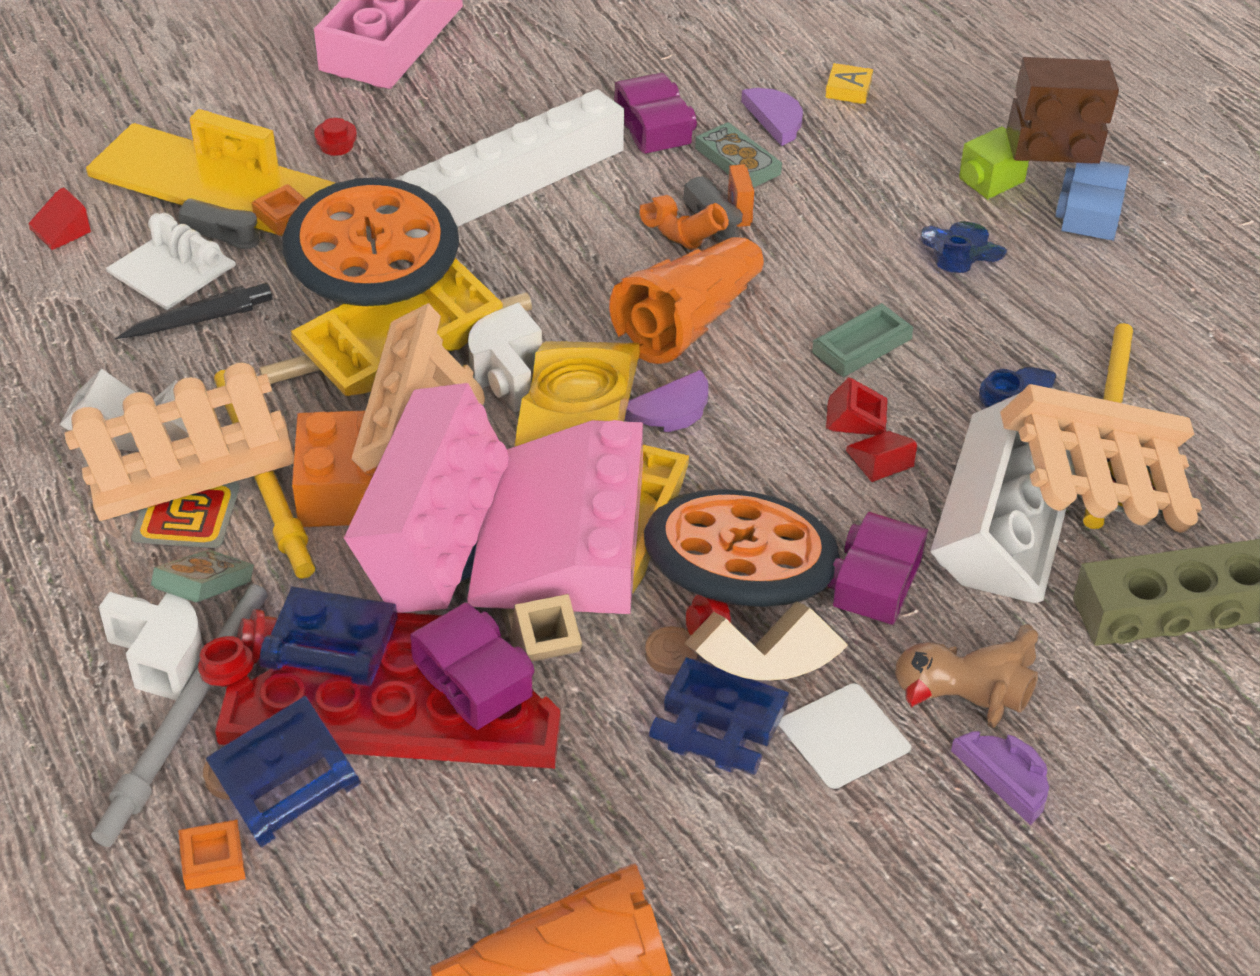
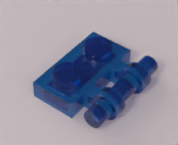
[649,657,789,775]

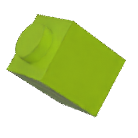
[959,126,1029,200]

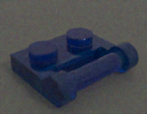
[260,586,397,686]
[205,695,362,848]

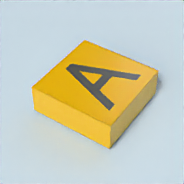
[825,63,873,104]

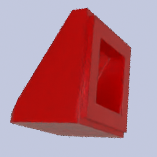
[28,187,91,250]
[826,377,888,435]
[846,431,917,482]

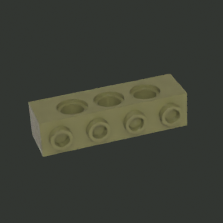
[1073,539,1260,646]

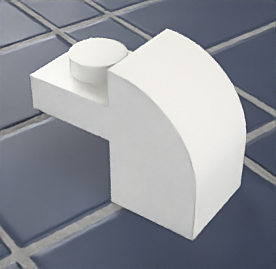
[468,303,542,412]
[99,592,204,700]

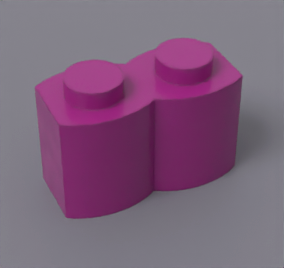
[614,72,697,154]
[827,512,928,625]
[411,602,534,730]

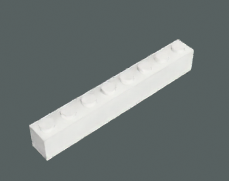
[313,89,624,276]

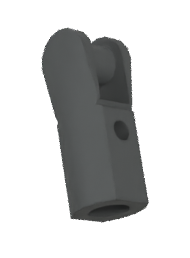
[683,176,743,243]
[178,199,260,249]

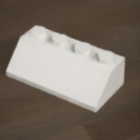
[930,393,1075,603]

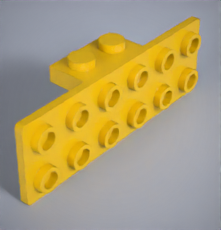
[86,109,335,236]

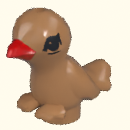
[895,624,1038,729]

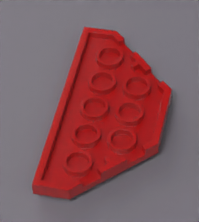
[215,609,561,769]

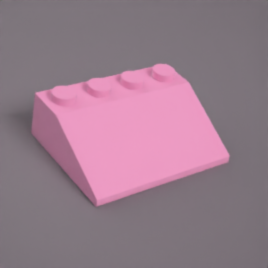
[467,420,643,614]

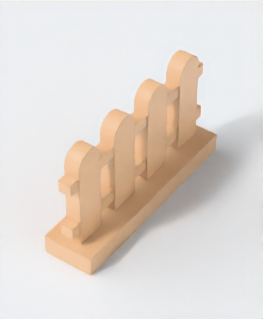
[351,303,485,472]
[64,363,294,521]
[1000,384,1202,533]

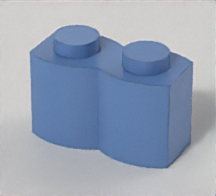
[1055,161,1130,241]

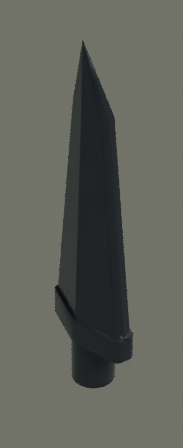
[115,283,273,339]

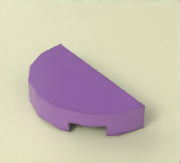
[741,88,803,146]
[624,370,708,432]
[951,731,1049,825]

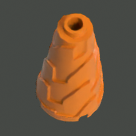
[609,237,764,364]
[430,863,672,976]

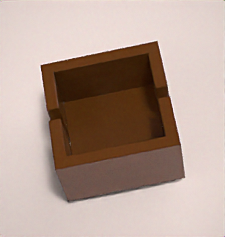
[1006,57,1119,164]

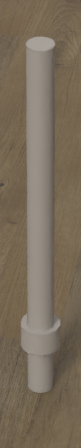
[91,584,268,847]

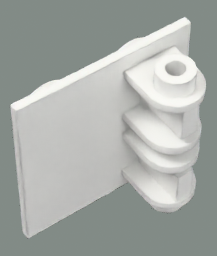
[106,213,236,310]

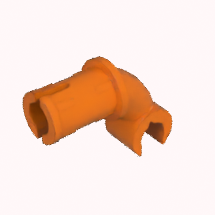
[639,195,729,250]

